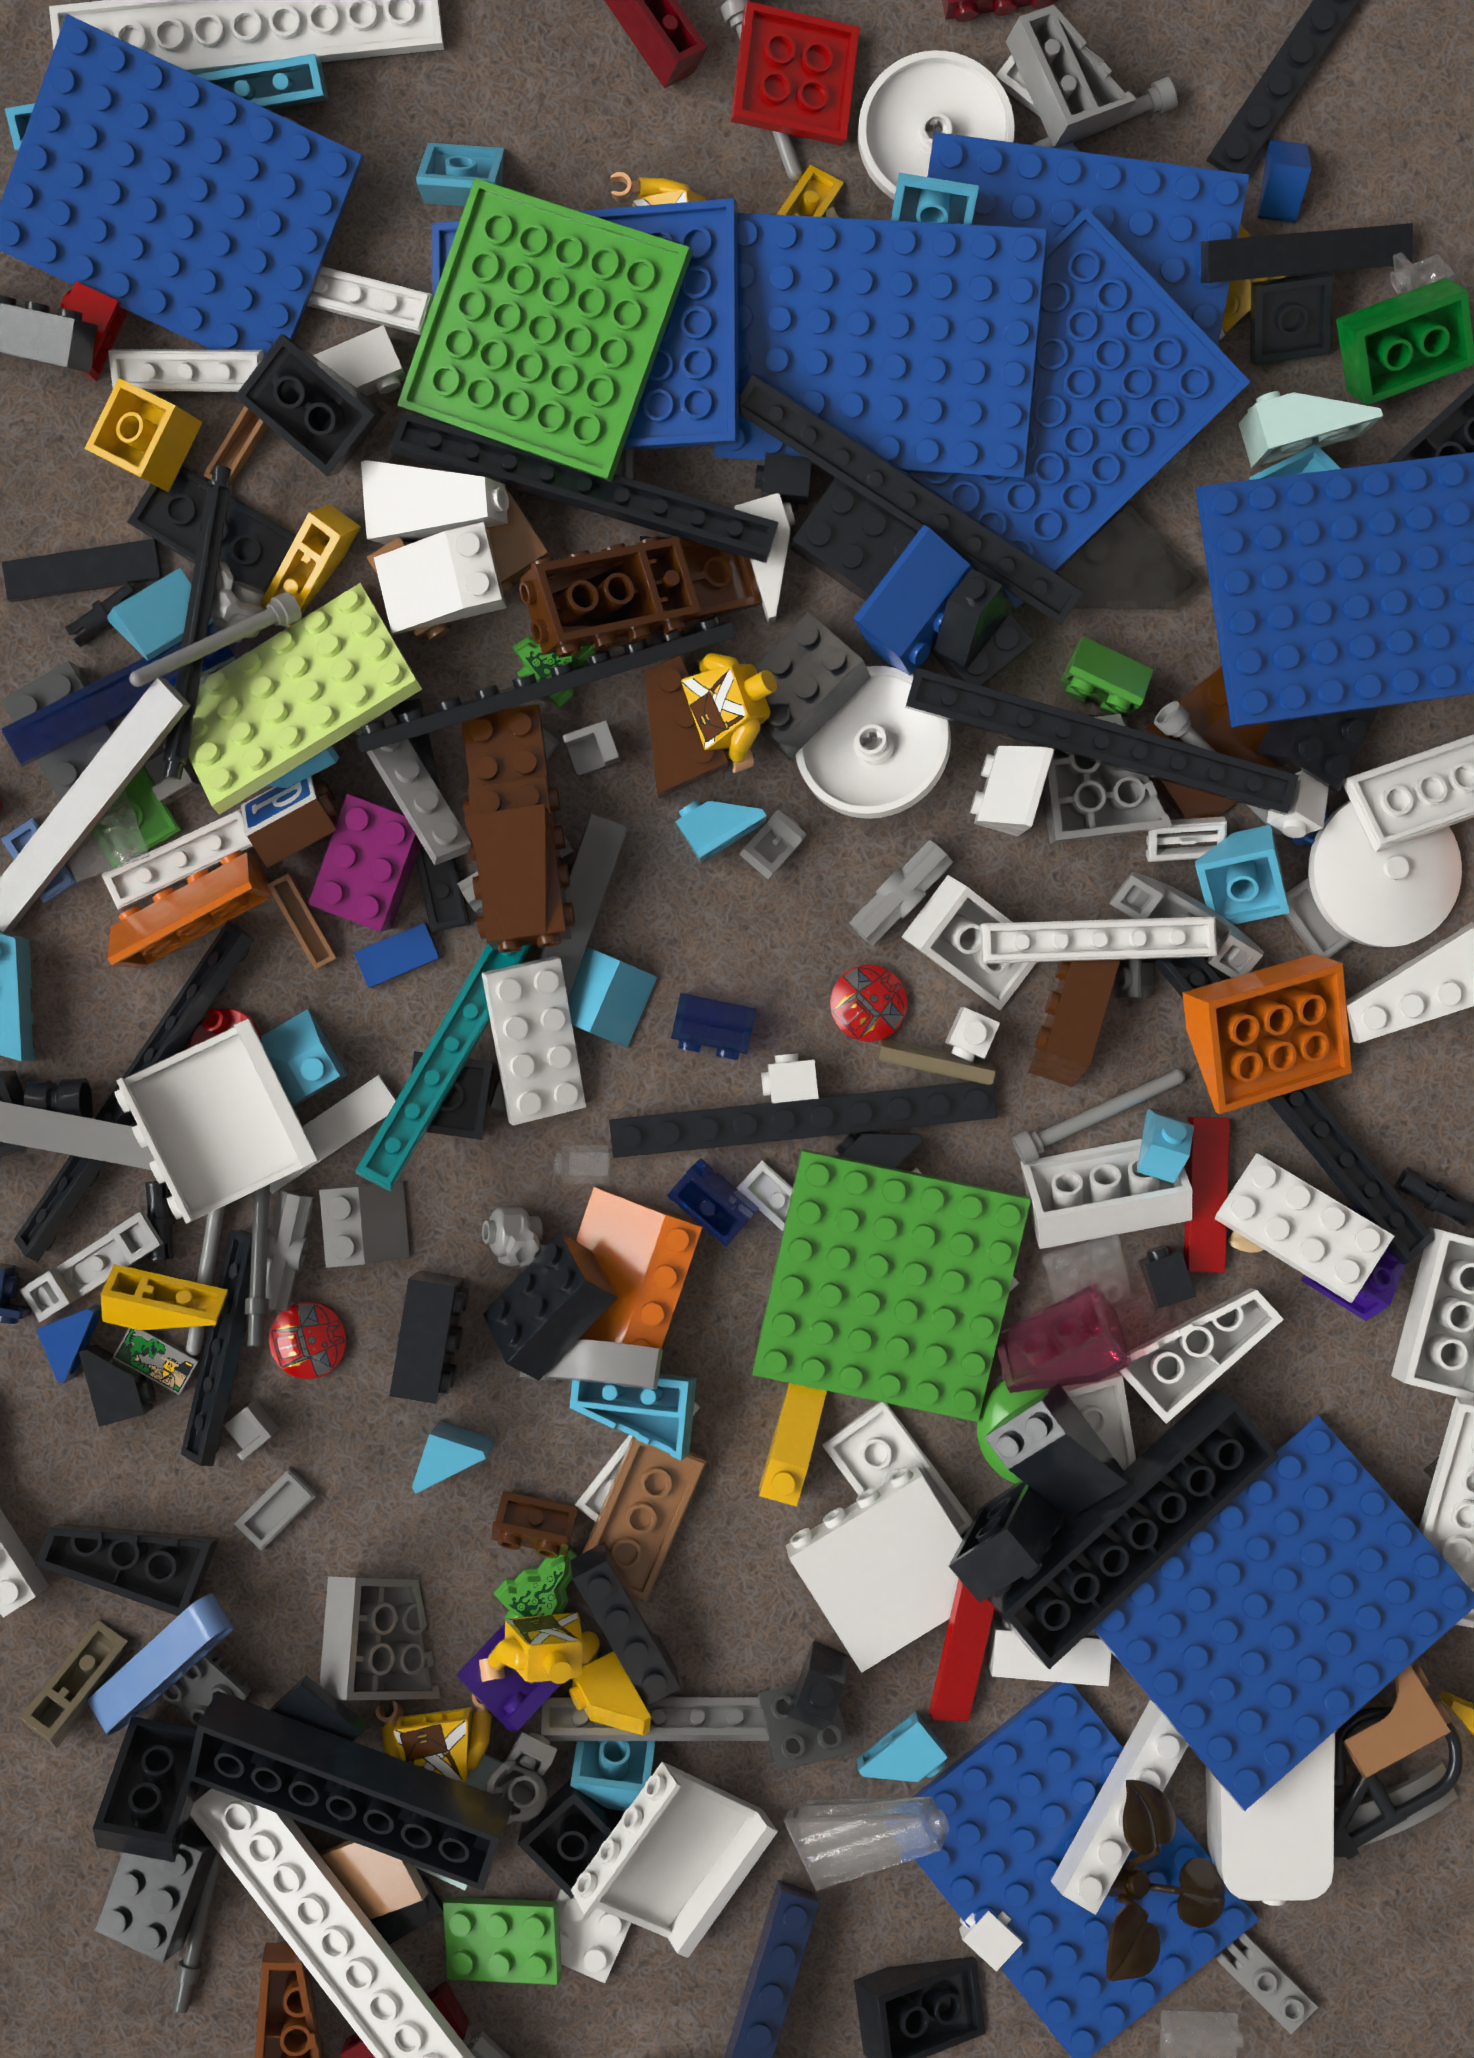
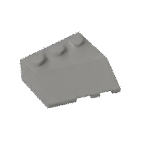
[1038,714,1173,844]
[319,1576,441,1700]

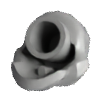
[211,561,266,643]
[482,1207,546,1267]
[485,1760,547,1825]

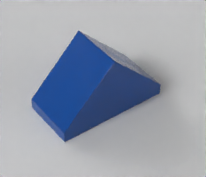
[1257,139,1312,223]
[36,1304,102,1383]

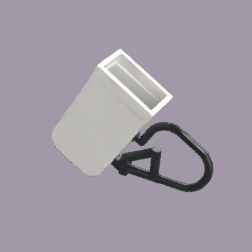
[1206,1707,1463,1906]

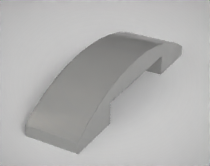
[1110,872,1264,978]
[20,1210,163,1322]
[519,1339,663,1389]
[1334,1761,1458,1846]

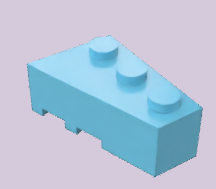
[0,931,35,1061]
[569,1373,697,1461]

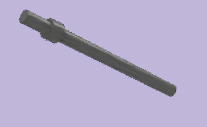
[245,1184,270,1347]
[173,1851,222,2013]

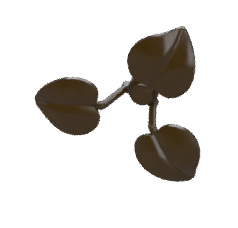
[1106,1780,1225,1981]

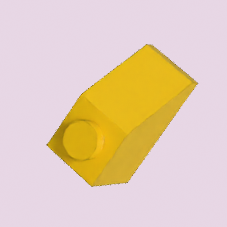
[569,1651,651,1736]

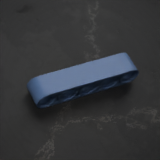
[87,1594,234,1735]

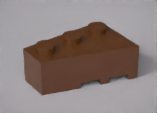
[644,655,729,798]
[1028,960,1120,1087]

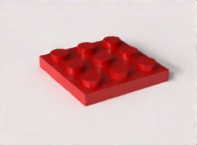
[730,1,860,146]

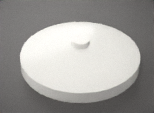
[858,50,1015,200]
[796,666,951,819]
[1308,801,1462,947]

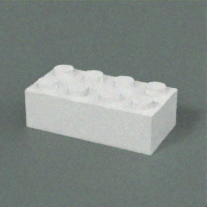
[1391,1227,1474,1400]

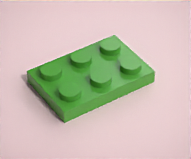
[443,1897,562,1985]

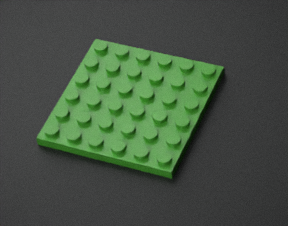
[397,178,693,482]
[752,1149,1031,1422]

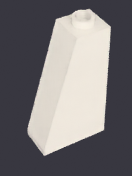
[361,460,509,545]

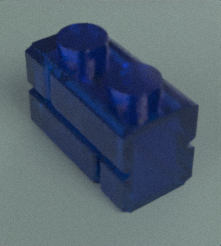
[671,993,757,1060]
[667,1158,759,1247]

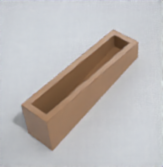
[203,406,269,484]
[267,871,337,969]

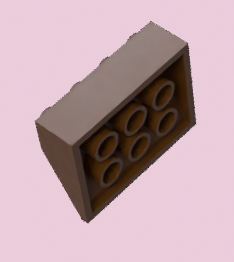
[1142,666,1279,832]

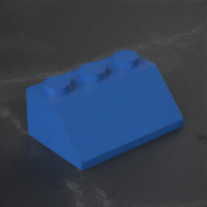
[853,525,972,676]

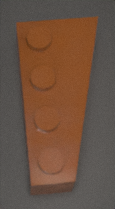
[255,1942,325,2058]

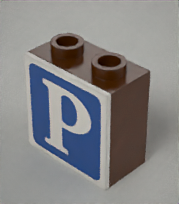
[241,775,338,868]

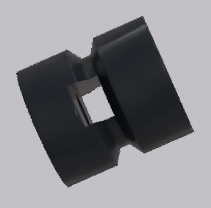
[24,1078,93,1119]

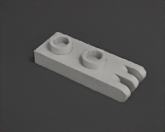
[1216,1932,1318,2034]

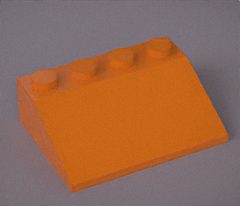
[107,850,273,969]
[1182,954,1352,1114]
[576,1187,703,1349]

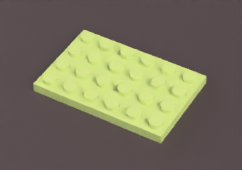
[188,583,422,815]

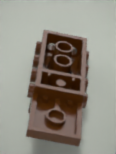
[519,536,763,658]
[462,704,575,953]

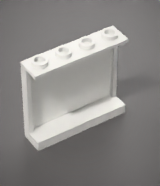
[114,1019,319,1224]
[786,1465,963,1673]
[571,1762,778,1958]

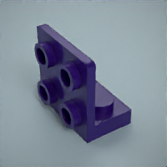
[1301,1206,1406,1321]
[457,1623,561,1731]

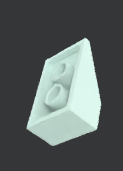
[1239,391,1383,468]

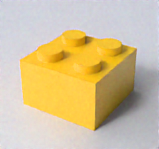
[85,378,203,492]

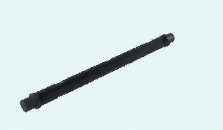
[163,465,232,780]

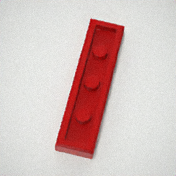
[1184,1117,1230,1273]
[929,1578,994,1721]

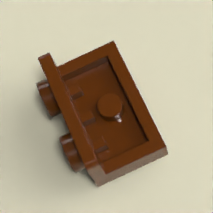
[492,1491,578,1558]

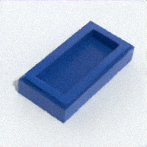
[353,923,441,988]

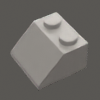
[319,1180,410,1268]

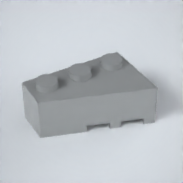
[1006,4,1137,147]

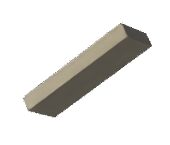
[878,1039,996,1085]

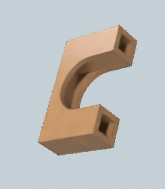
[366,487,550,642]
[1343,1664,1452,1780]

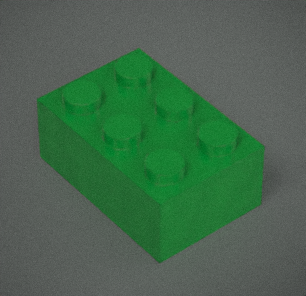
[1336,278,1474,406]

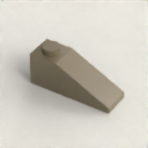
[19,1620,129,1748]

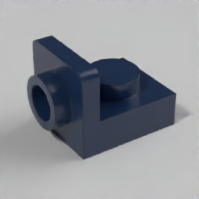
[0,1263,32,1324]

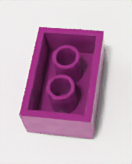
[308,794,421,932]

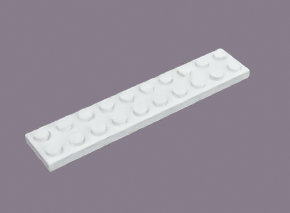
[49,0,444,75]
[190,1788,475,2058]

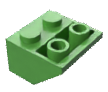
[1058,636,1154,717]

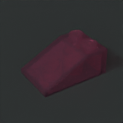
[996,1283,1133,1393]

